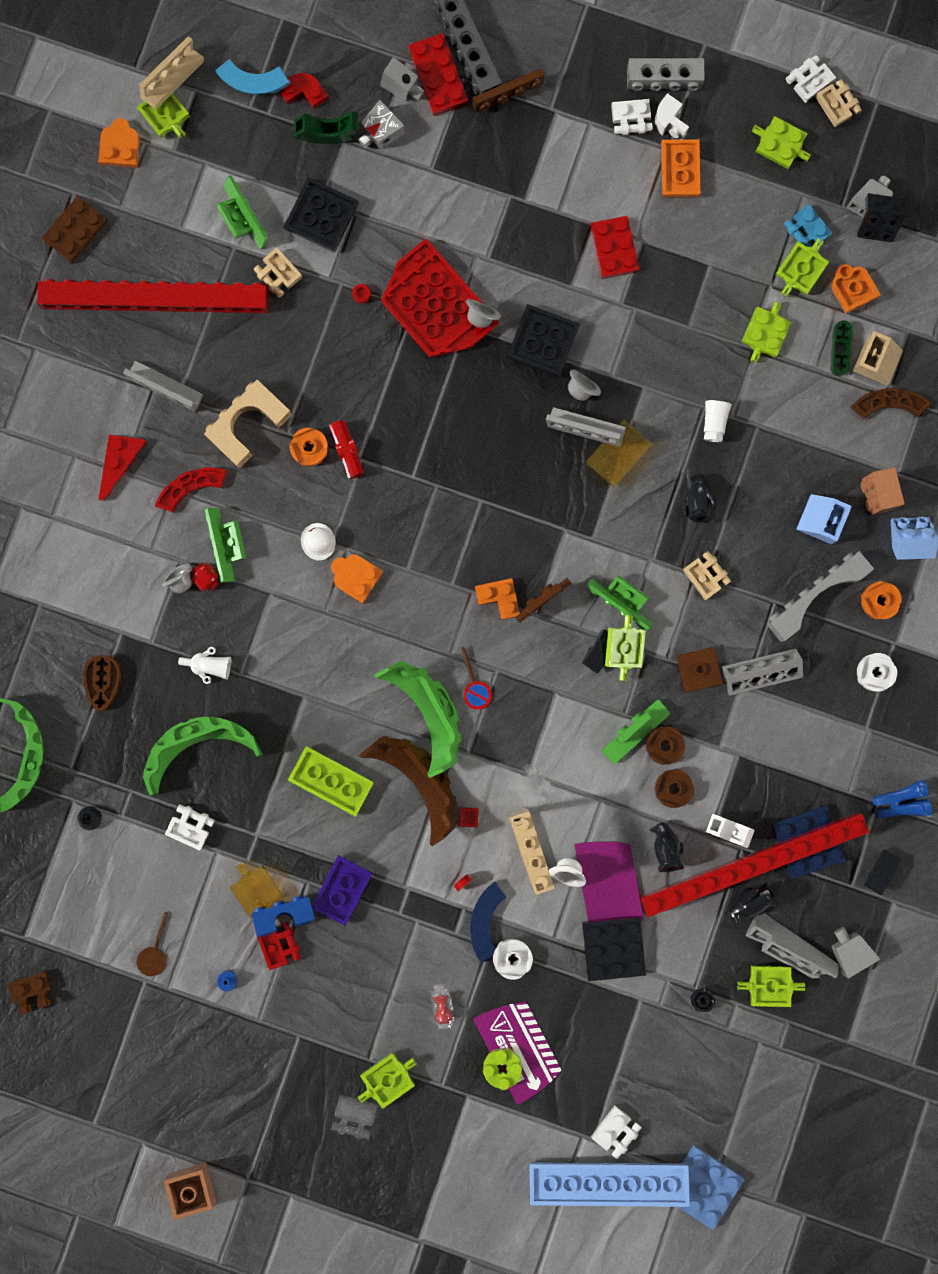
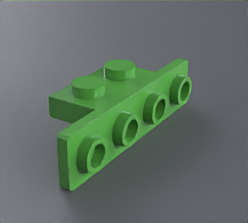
[217,176,268,249]
[205,507,246,583]
[586,575,653,631]
[602,700,670,764]

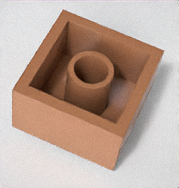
[861,467,905,516]
[164,1162,217,1220]

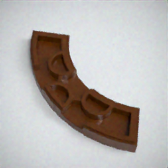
[850,388,931,420]

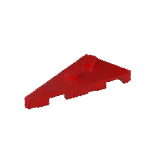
[98,434,147,501]

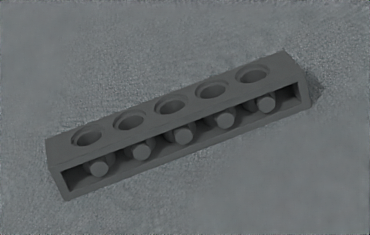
[434,0,502,95]

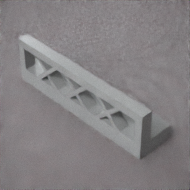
[123,361,204,412]
[546,407,626,447]
[722,648,803,696]

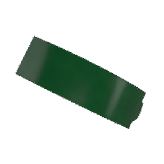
[294,111,358,144]

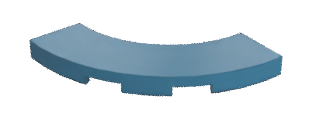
[215,59,291,95]

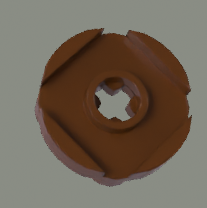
[646,727,685,765]
[654,769,694,808]

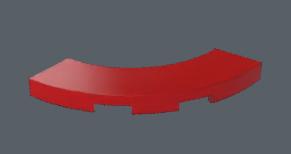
[155,467,228,513]

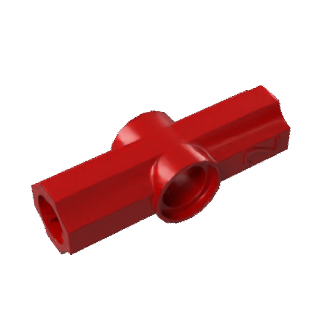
[329,420,364,479]

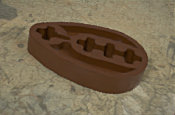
[83,655,122,711]

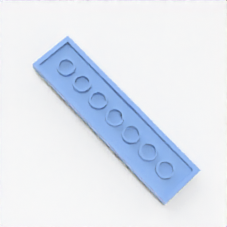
[530,1162,690,1207]

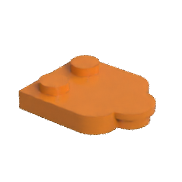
[98,118,140,168]
[831,264,881,314]
[331,554,383,604]

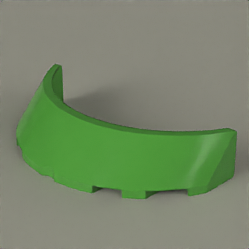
[374,661,461,778]
[0,698,43,813]
[143,717,263,796]

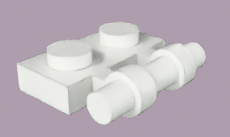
[786,55,836,103]
[611,99,652,135]
[165,804,215,850]
[591,1105,642,1159]

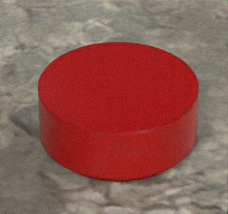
[352,284,371,304]
[454,874,473,892]

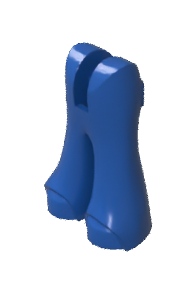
[872,780,933,818]

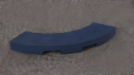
[470,881,506,963]

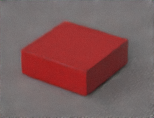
[459,807,479,828]

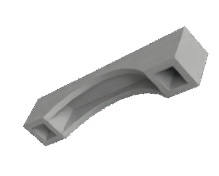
[767,551,874,642]

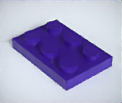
[312,855,373,926]

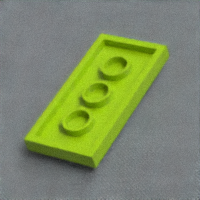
[288,746,374,817]

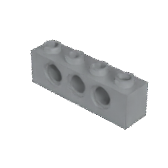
[627,58,704,91]

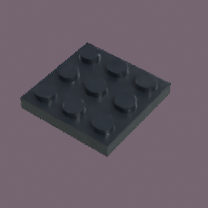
[283,177,359,253]
[507,304,580,378]
[582,916,646,981]

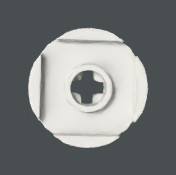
[857,653,897,692]
[493,939,533,980]

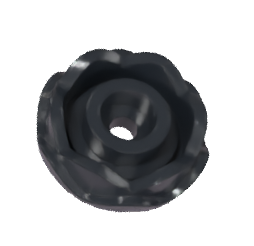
[77,806,102,831]
[691,988,715,1012]

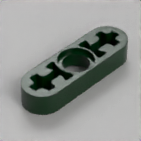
[830,320,852,376]

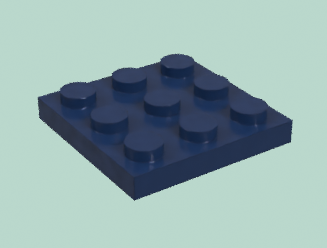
[771,805,846,879]

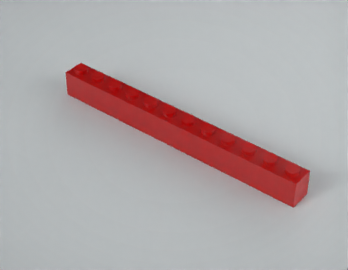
[37,279,268,313]
[640,812,870,917]

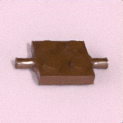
[515,578,572,623]

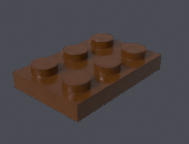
[41,195,108,263]

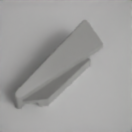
[746,913,839,978]

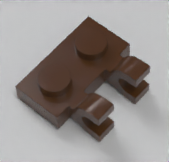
[8,971,52,1015]

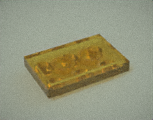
[586,420,652,487]

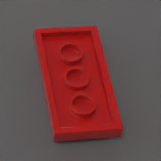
[408,33,468,116]

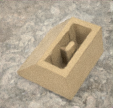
[853,331,903,386]

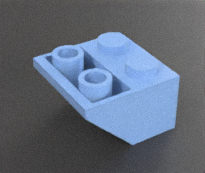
[796,494,852,544]
[891,517,938,560]

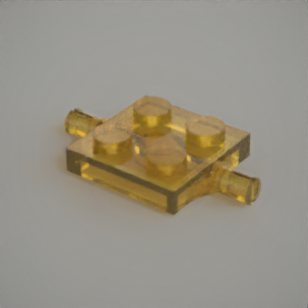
[230,862,284,919]

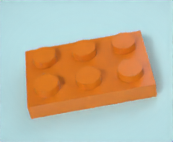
[661,139,701,197]

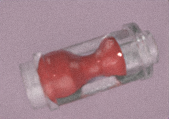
[430,983,455,1029]

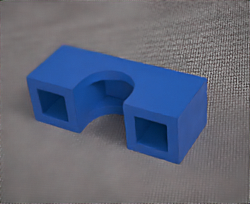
[251,895,315,939]

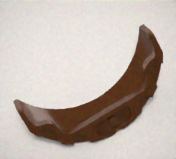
[359,736,457,846]

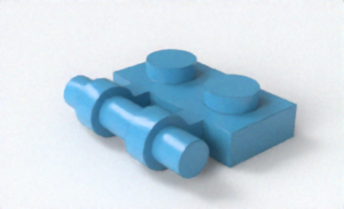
[784,204,832,248]

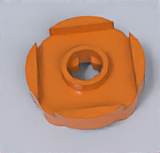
[290,428,328,467]
[861,581,902,620]

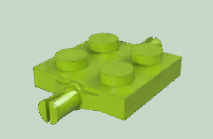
[137,93,190,139]
[751,116,811,169]
[775,239,829,297]
[741,302,791,363]
[605,615,646,681]
[737,965,805,1007]
[358,1052,417,1109]

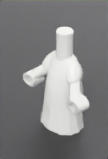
[178,647,231,684]

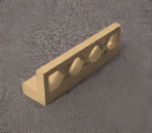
[139,36,204,109]

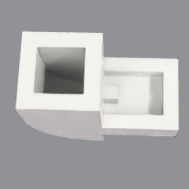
[655,93,689,140]
[706,814,755,848]

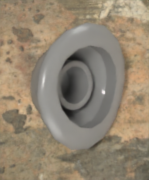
[466,299,501,328]
[568,370,601,401]
[162,563,193,593]

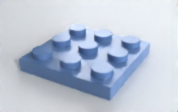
[678,1145,745,1230]

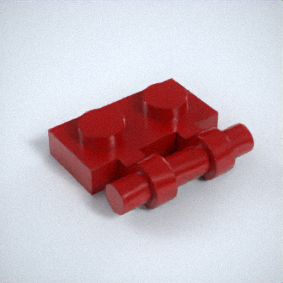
[258,921,301,970]

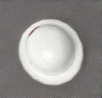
[301,523,336,561]
[549,858,586,887]

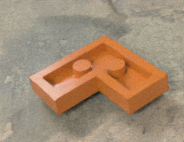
[475,578,520,620]

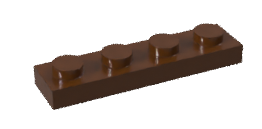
[473,68,545,112]

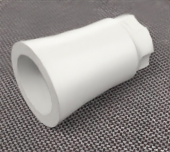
[704,400,732,442]

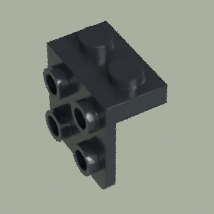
[857,193,906,242]

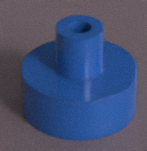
[217,970,238,991]

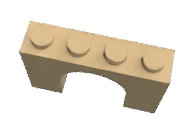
[204,380,292,469]

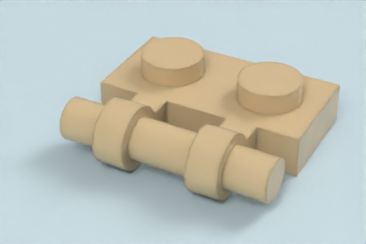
[815,79,862,127]
[254,247,302,298]
[683,551,731,600]

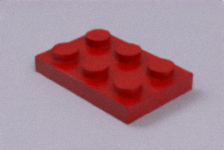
[590,215,639,279]

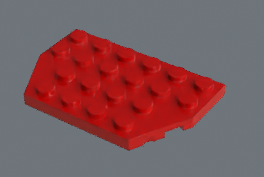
[381,238,500,358]

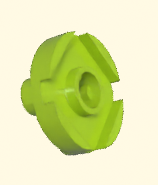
[483,1048,522,1090]

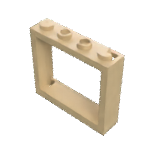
[508,808,555,895]

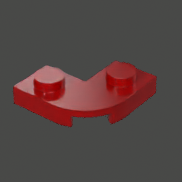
[278,73,329,109]

